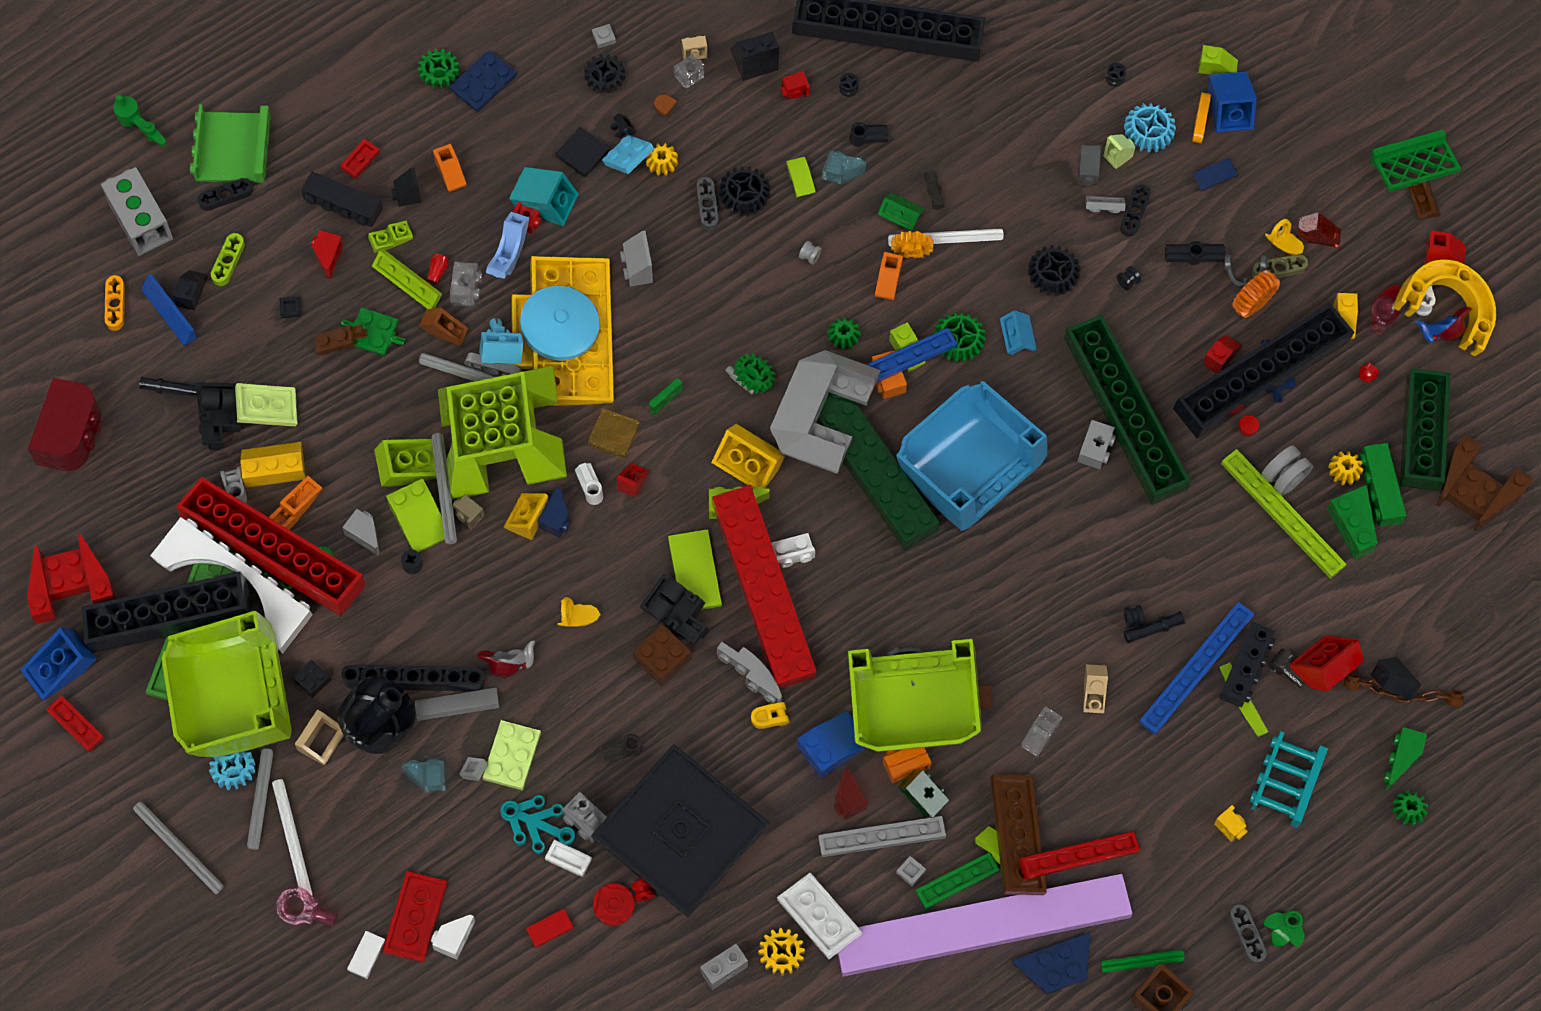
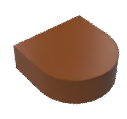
[654,94,677,117]

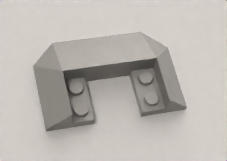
[770,350,881,474]

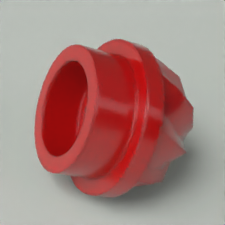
[1359,362,1379,382]

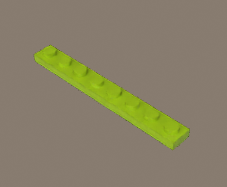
[1221,449,1347,579]

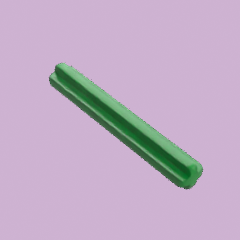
[1101,949,1185,973]

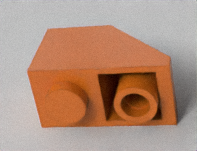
[433,144,467,192]
[875,252,903,301]

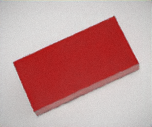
[526,909,574,948]

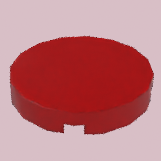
[593,883,635,926]

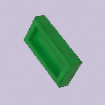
[649,378,683,415]

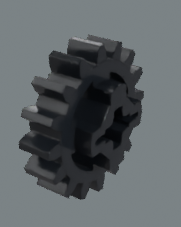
[584,54,625,94]

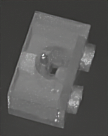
[450,262,482,307]

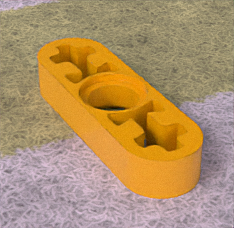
[1192,92,1211,144]
[105,275,125,331]

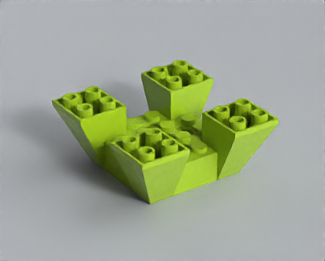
[438,366,567,500]

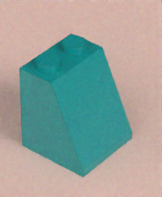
[509,167,579,226]

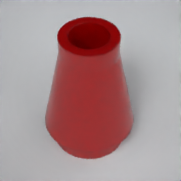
[427,254,449,284]

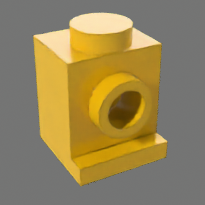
[1214,805,1248,842]

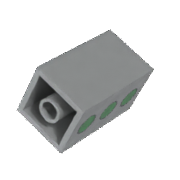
[101,167,173,256]

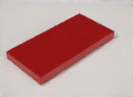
[383,871,448,963]

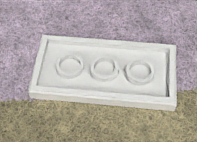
[777,873,862,959]

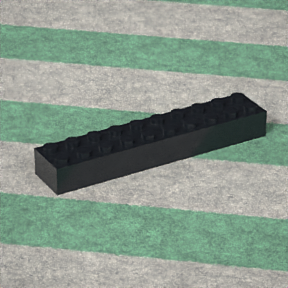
[792,0,985,62]
[1173,303,1355,439]

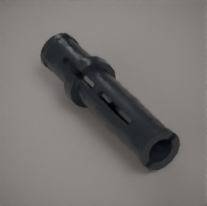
[139,377,197,398]
[1123,611,1185,644]

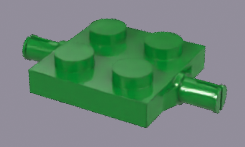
[340,308,406,357]

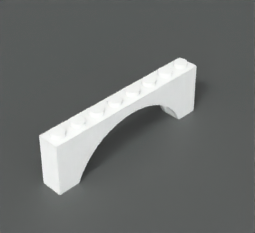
[150,517,313,654]

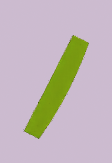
[1220,663,1268,737]

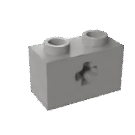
[1078,420,1116,469]
[700,944,748,990]

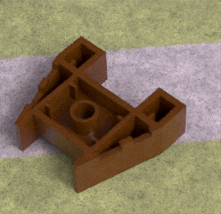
[1437,435,1533,531]

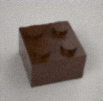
[633,624,691,687]
[1131,964,1194,1011]

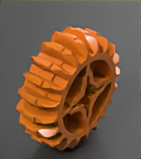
[1232,270,1280,318]

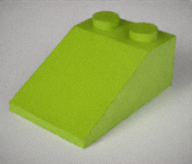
[374,439,437,486]
[386,478,445,553]

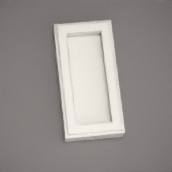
[545,840,592,877]
[347,931,386,979]

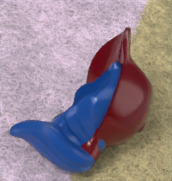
[1415,307,1472,343]

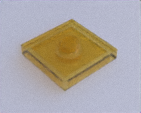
[588,408,640,458]

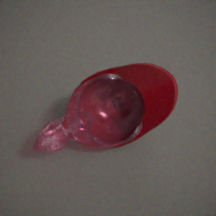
[1370,284,1406,334]

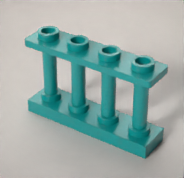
[1249,731,1328,828]

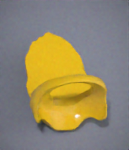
[1265,219,1304,255]
[557,597,600,627]

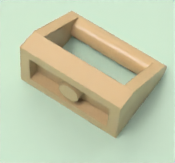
[295,710,344,765]

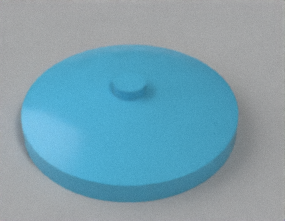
[520,286,599,361]

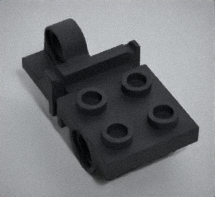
[196,382,241,450]
[640,574,710,645]

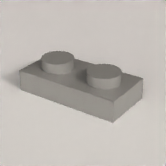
[1085,196,1126,213]

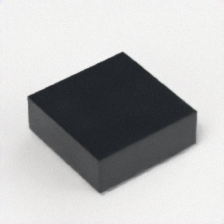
[279,296,301,319]

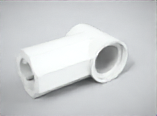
[575,463,604,505]

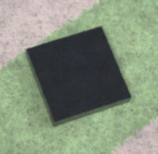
[555,127,610,178]

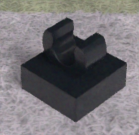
[610,113,637,138]

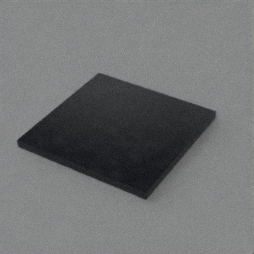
[591,744,770,918]

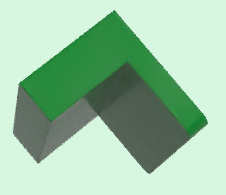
[878,193,925,231]

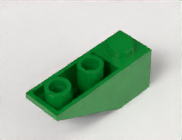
[1383,727,1427,791]

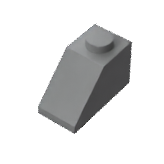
[342,509,380,556]

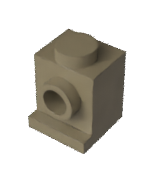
[452,495,484,530]

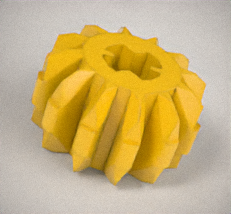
[646,143,678,176]
[1328,451,1363,486]

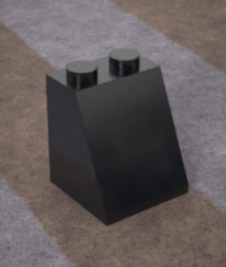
[730,31,779,81]

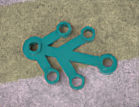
[500,795,575,854]

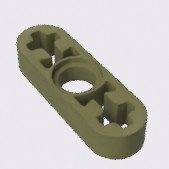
[1252,254,1308,278]

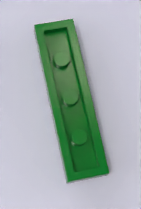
[915,852,1000,910]

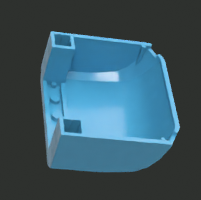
[897,381,1047,531]

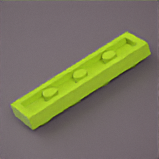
[372,249,442,309]

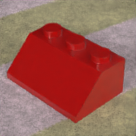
[1289,635,1364,692]

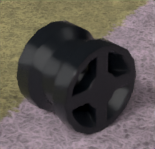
[1106,63,1126,87]
[839,73,859,97]
[1117,266,1141,291]
[401,550,422,574]
[1123,605,1145,627]

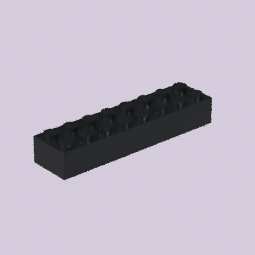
[82,571,251,653]

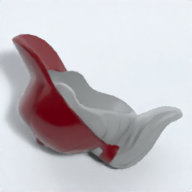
[477,641,535,678]

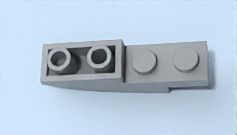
[717,642,782,704]

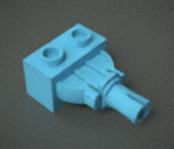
[479,318,523,365]

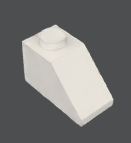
[431,915,475,960]

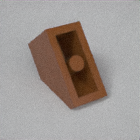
[419,307,469,345]

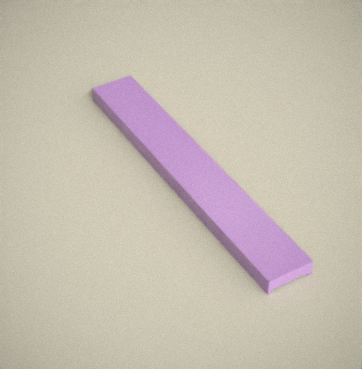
[837,874,1132,977]

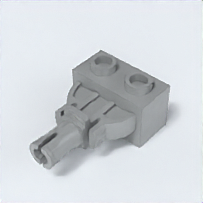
[562,792,607,843]

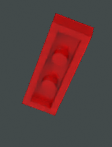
[46,695,105,753]

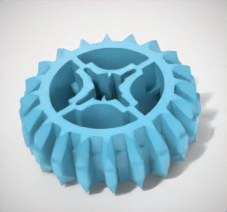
[1124,103,1176,153]

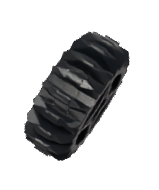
[719,166,771,217]
[1028,245,1081,296]

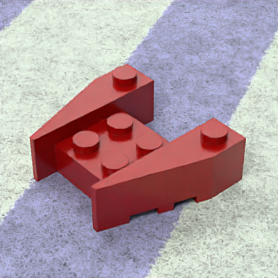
[27,534,116,624]

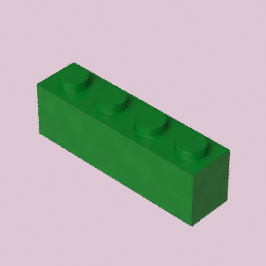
[1359,443,1406,527]

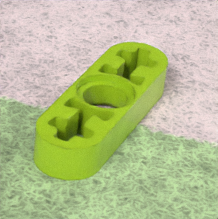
[211,233,245,286]

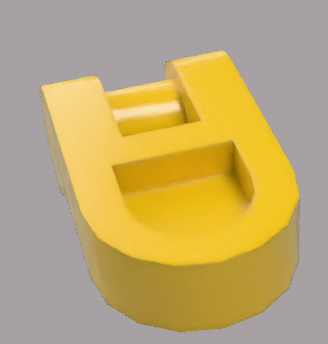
[751,702,789,729]

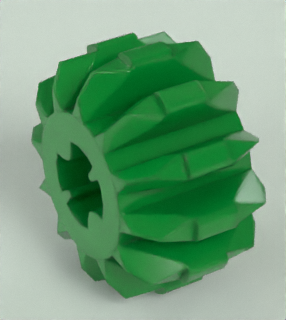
[827,317,861,351]
[1392,790,1428,826]

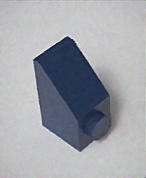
[538,487,571,538]

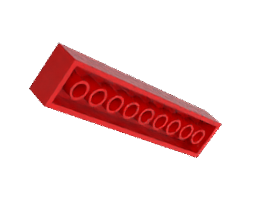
[176,477,366,616]
[712,485,817,689]

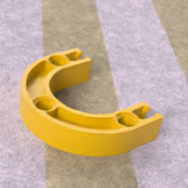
[1393,260,1496,357]

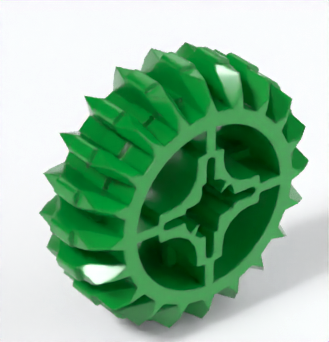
[933,311,986,363]

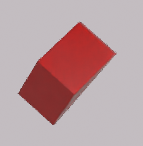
[617,463,649,498]

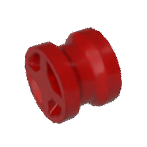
[631,880,656,902]

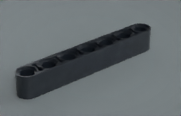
[341,665,485,692]

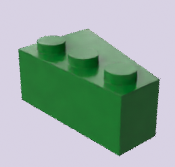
[1327,485,1378,560]

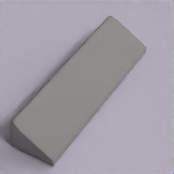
[415,688,499,721]

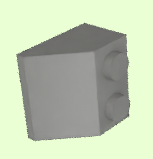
[620,231,653,286]

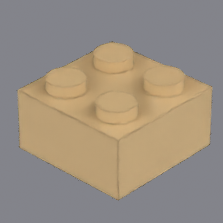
[682,36,707,61]

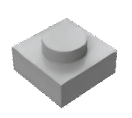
[592,24,616,48]
[459,757,488,781]
[896,856,926,887]

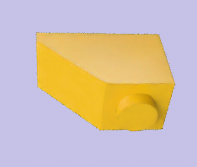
[1333,293,1358,339]

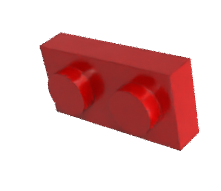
[340,139,380,179]

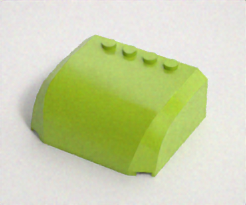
[162,611,292,757]
[848,639,982,752]

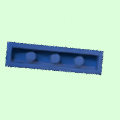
[142,274,197,346]

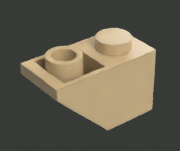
[1083,664,1108,713]

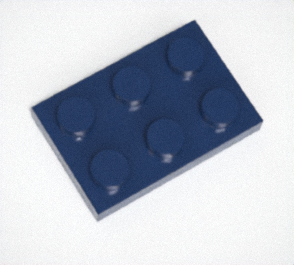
[449,50,517,113]

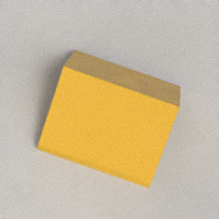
[504,493,549,540]

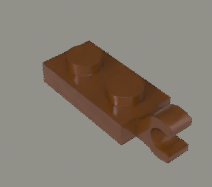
[314,325,368,356]

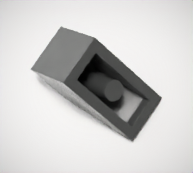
[1077,145,1101,186]

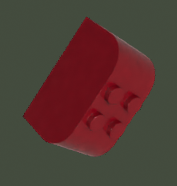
[28,377,101,471]

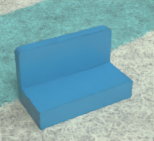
[1000,310,1037,355]

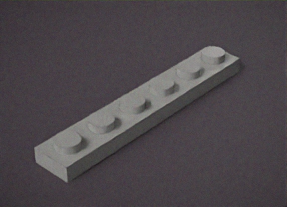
[818,816,946,857]

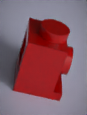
[780,71,810,100]
[513,202,542,234]

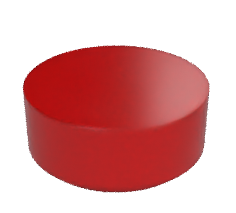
[1239,415,1259,436]

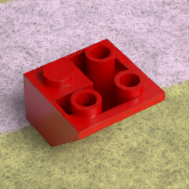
[1424,230,1466,279]

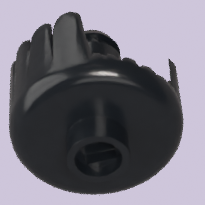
[338,676,416,754]

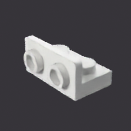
[772,533,815,568]

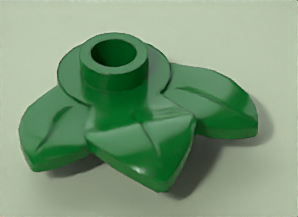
[1264,910,1305,948]

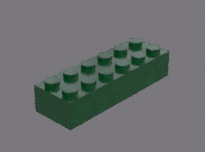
[1400,368,1451,491]

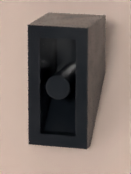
[391,168,421,207]
[172,270,208,310]
[1371,657,1421,700]

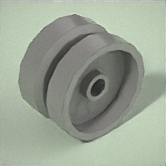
[1261,445,1313,496]

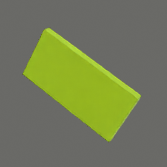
[668,529,722,610]

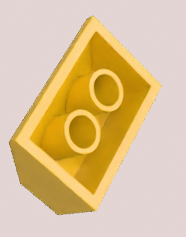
[711,424,786,488]
[241,442,306,488]

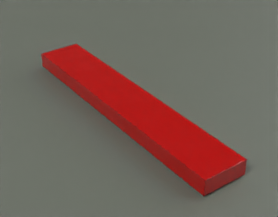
[1018,831,1141,880]

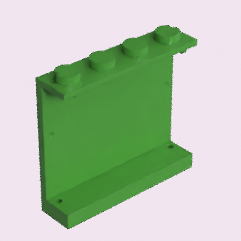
[190,104,271,183]

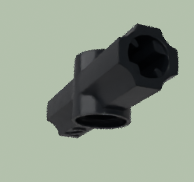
[1165,241,1226,265]

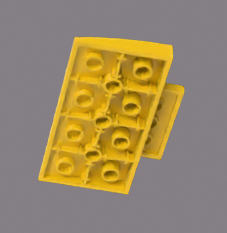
[511,256,614,406]

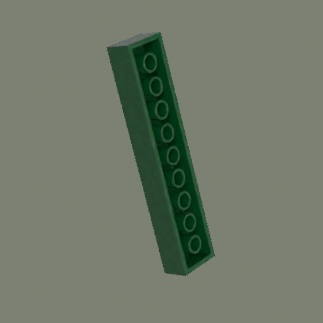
[1064,314,1191,505]
[816,392,939,551]

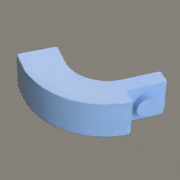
[486,212,529,279]

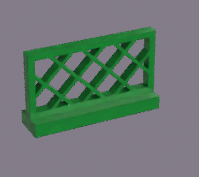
[1370,130,1461,192]

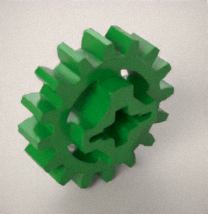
[418,48,460,89]
[733,353,775,394]

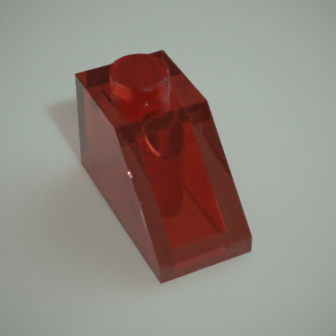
[1297,212,1341,247]
[834,768,868,820]

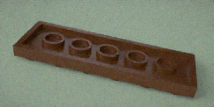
[990,774,1047,896]

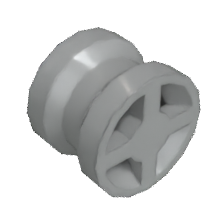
[799,241,822,265]

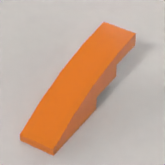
[269,476,323,530]

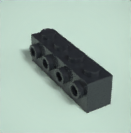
[1219,621,1276,708]

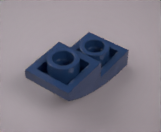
[1193,158,1238,192]

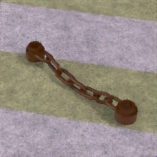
[1343,673,1464,707]

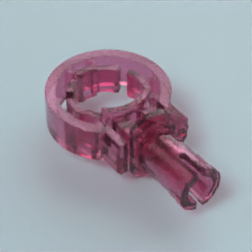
[277,887,338,927]

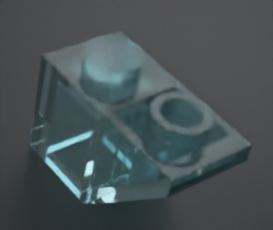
[822,151,867,185]
[402,759,446,793]

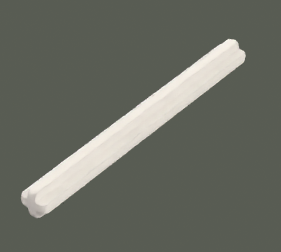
[888,228,1004,246]
[272,779,312,898]

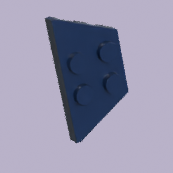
[1012,933,1090,995]

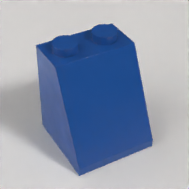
[1208,71,1257,133]

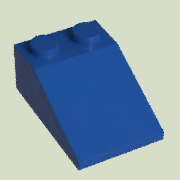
[21,627,96,700]
[797,711,866,779]

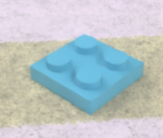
[602,135,654,174]

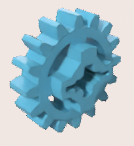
[209,751,256,790]

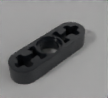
[198,178,253,211]
[1120,185,1150,237]

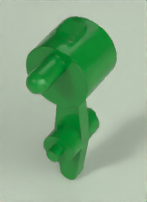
[113,94,167,147]

